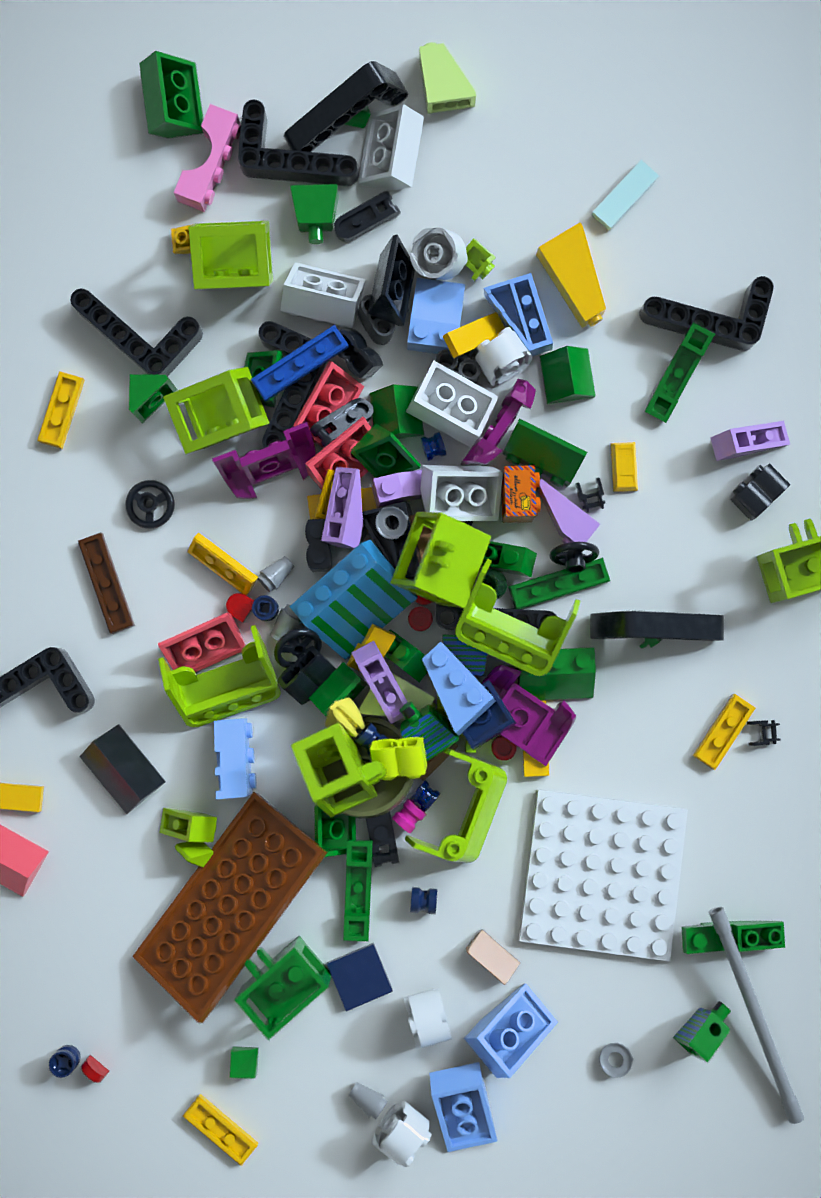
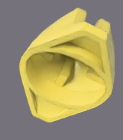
[325,697,365,737]

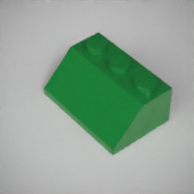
[139,51,203,138]
[502,418,587,487]
[517,647,596,700]

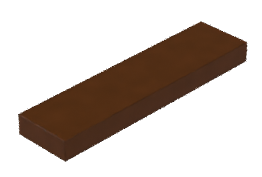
[78,533,135,634]

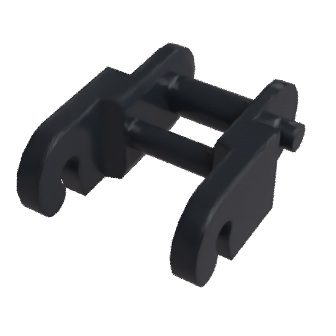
[575,477,606,513]
[747,720,781,746]

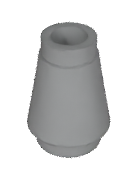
[258,556,294,592]
[270,604,302,641]
[349,1082,388,1119]

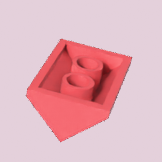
[293,361,364,448]
[305,417,371,490]
[158,612,246,672]
[0,824,49,897]

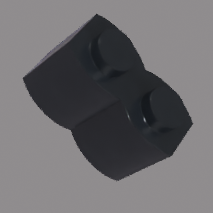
[338,328,383,379]
[730,463,791,521]
[305,519,333,572]
[277,646,336,705]

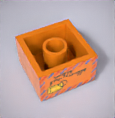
[501,465,541,523]

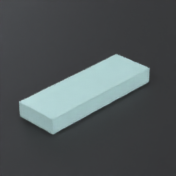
[592,160,659,231]

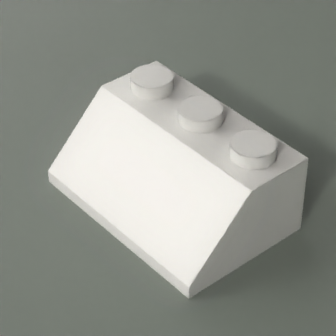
[358,104,424,191]
[281,263,366,328]
[406,361,498,447]
[420,465,503,521]

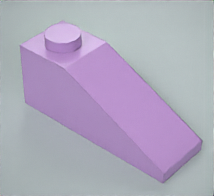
[710,421,790,461]
[321,467,363,549]
[371,470,422,508]
[537,479,600,543]
[352,640,408,724]

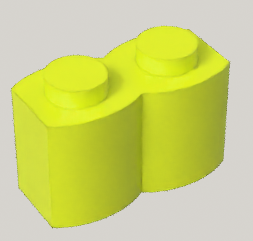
[370,737,427,780]

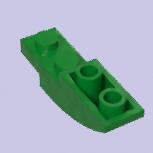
[681,921,785,954]

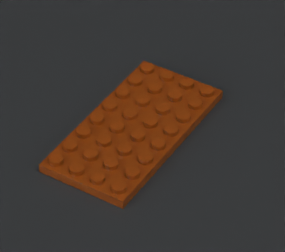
[132,792,327,1023]

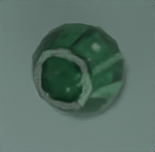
[482,569,508,600]

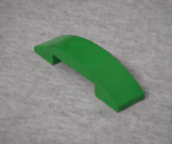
[644,322,715,423]
[343,840,373,942]

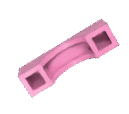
[174,104,241,212]

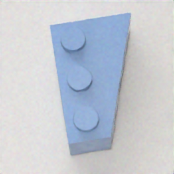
[484,273,553,356]
[422,642,496,736]
[214,718,257,799]

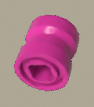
[392,798,427,834]

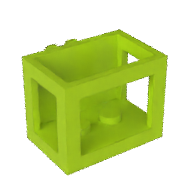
[188,221,273,289]
[163,367,270,454]
[391,512,491,609]
[756,519,821,603]
[291,723,387,817]

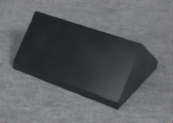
[368,234,415,326]
[79,724,166,814]

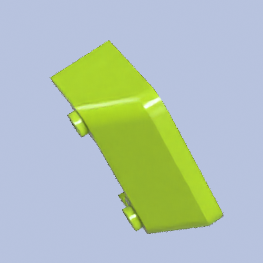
[455,559,580,676]
[158,625,281,727]
[405,748,507,863]

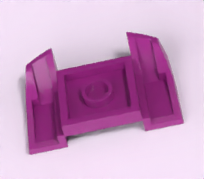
[460,379,536,466]
[212,422,317,499]
[481,665,576,766]

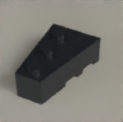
[362,501,421,580]

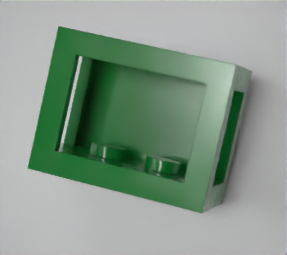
[234,936,331,1040]

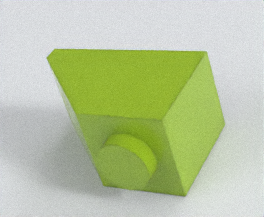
[159,808,217,842]

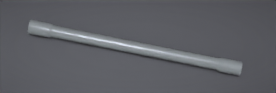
[709,907,804,1124]

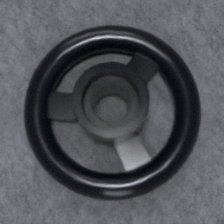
[125,480,175,529]
[549,542,599,573]
[274,628,322,668]

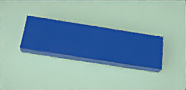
[251,325,349,402]

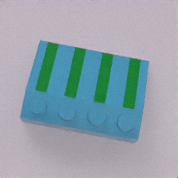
[289,540,418,660]

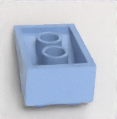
[407,278,465,354]
[464,983,558,1078]
[429,1062,498,1152]

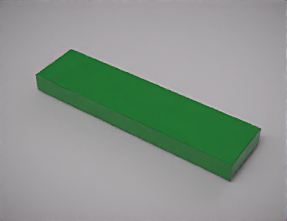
[508,558,610,609]

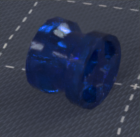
[420,432,447,461]
[410,780,441,812]

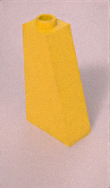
[536,222,606,328]

